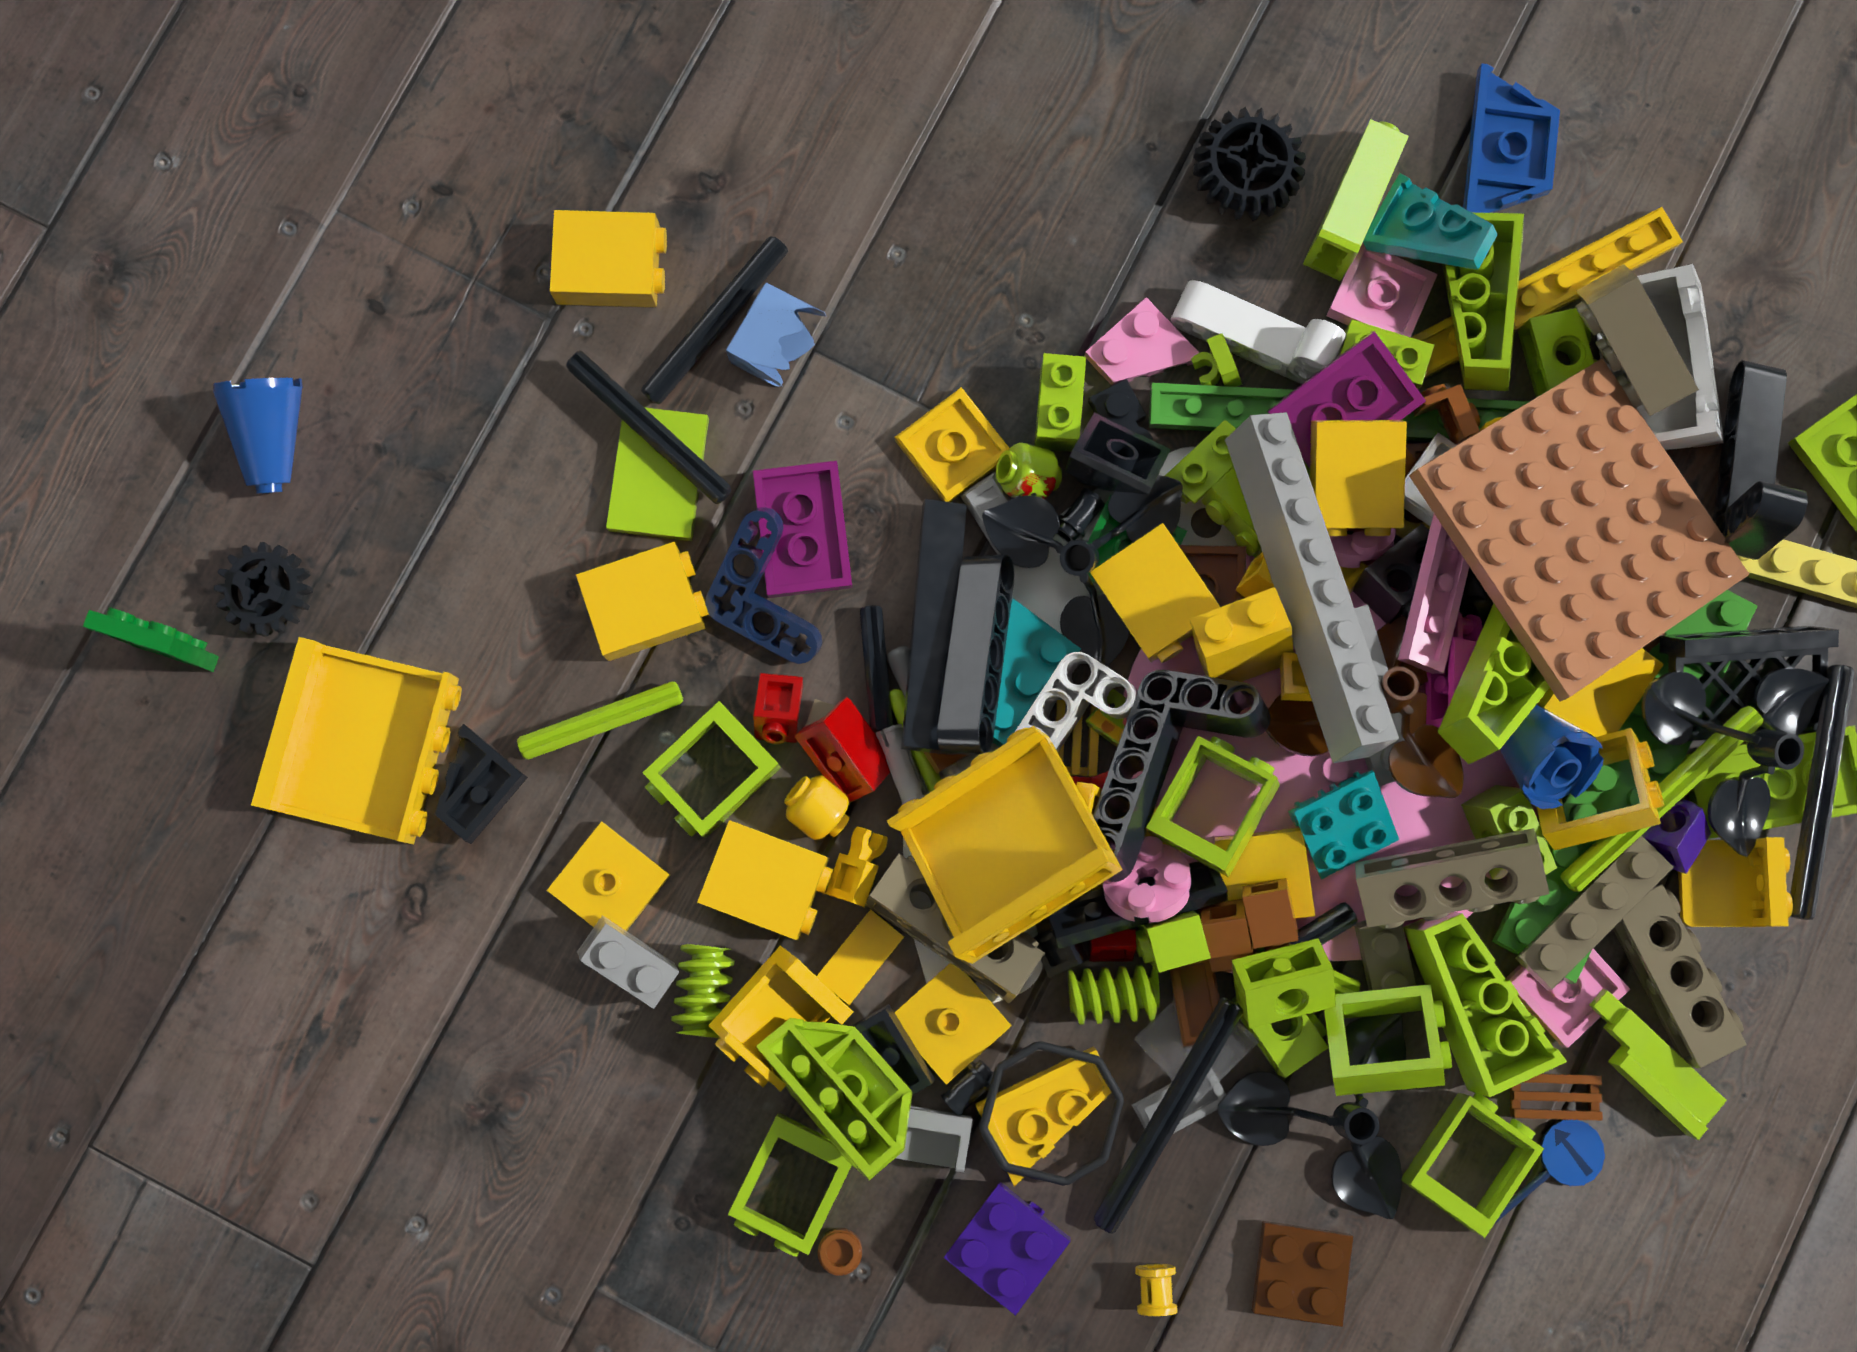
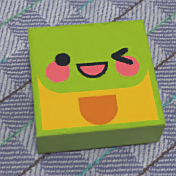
[1086,689,1128,747]

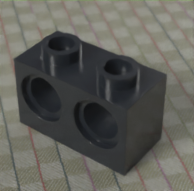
[1353,523,1429,624]

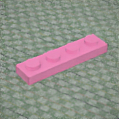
[1398,514,1469,674]

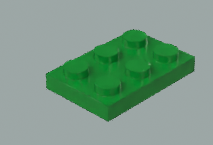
[82,607,219,672]

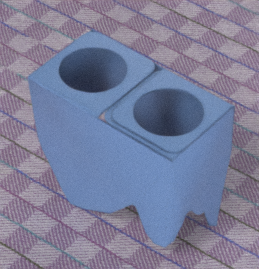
[726,283,826,387]

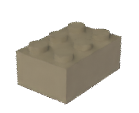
[1575,264,1699,416]

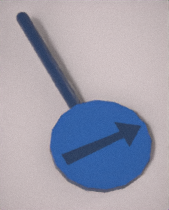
[1495,1120,1605,1224]

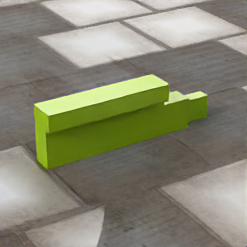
[1589,989,1727,1140]

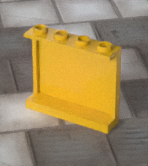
[251,637,462,845]
[887,726,1123,964]

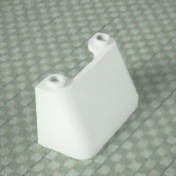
[1597,264,1724,450]

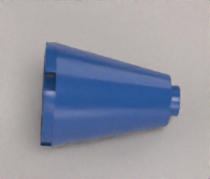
[213,378,303,494]
[1500,704,1604,809]

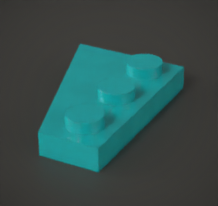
[1363,173,1498,270]
[993,598,1081,747]

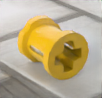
[1135,1264,1178,1316]

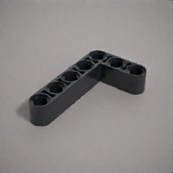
[1713,360,1808,560]
[1093,670,1271,882]

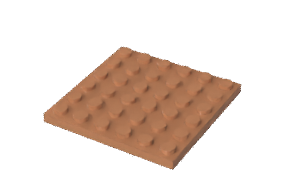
[1409,358,1750,702]

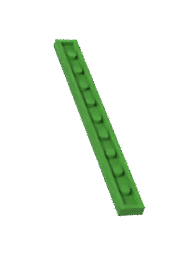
[1149,383,1529,442]

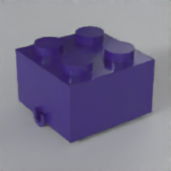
[943,1182,1071,1316]

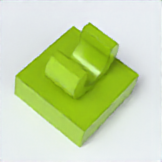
[1191,333,1242,387]

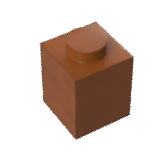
[1242,878,1298,951]
[1201,899,1256,973]

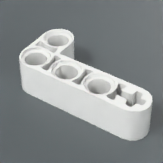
[1171,280,1346,384]
[1016,652,1137,752]

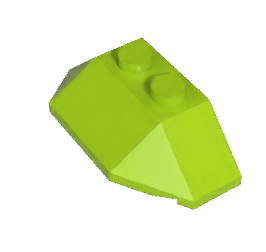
[756,1018,912,1180]

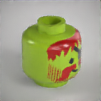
[996,443,1062,500]

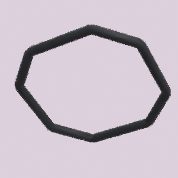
[979,1041,1124,1186]

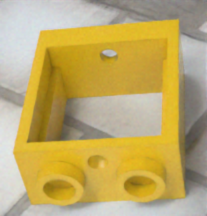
[1536,728,1664,851]

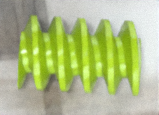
[671,944,735,1038]
[1068,965,1160,1025]

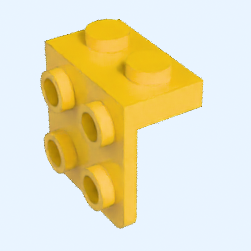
[1678,837,1793,927]

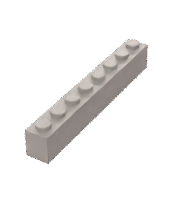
[1225,412,1399,763]

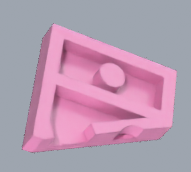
[1084,297,1199,386]

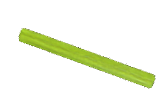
[1560,706,1763,892]

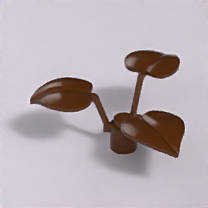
[1266,615,1464,798]

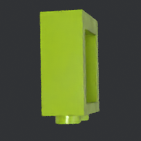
[642,701,781,838]
[1146,736,1280,878]
[1324,984,1452,1096]
[1401,1093,1544,1238]
[728,1113,852,1257]

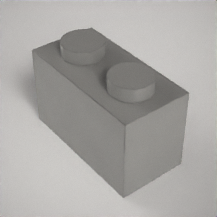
[577,915,679,1009]

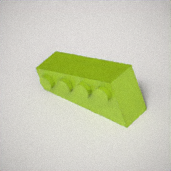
[1442,212,1524,391]
[1438,604,1550,765]
[1403,912,1567,1097]

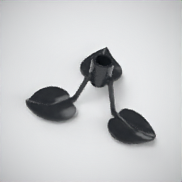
[982,475,1183,666]
[1642,668,1829,857]
[1217,1013,1406,1219]

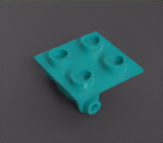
[1288,770,1400,880]

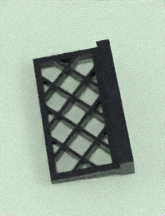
[1659,626,1839,741]

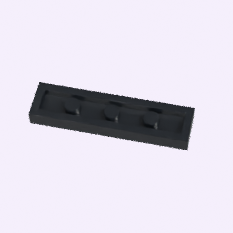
[1047,861,1228,949]

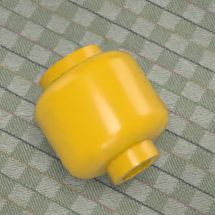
[784,775,850,840]

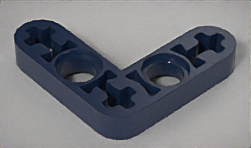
[705,507,822,664]

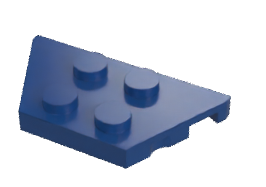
[1463,63,1560,213]

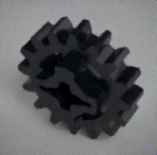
[214,542,313,637]

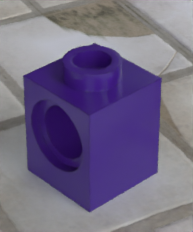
[1641,800,1711,874]

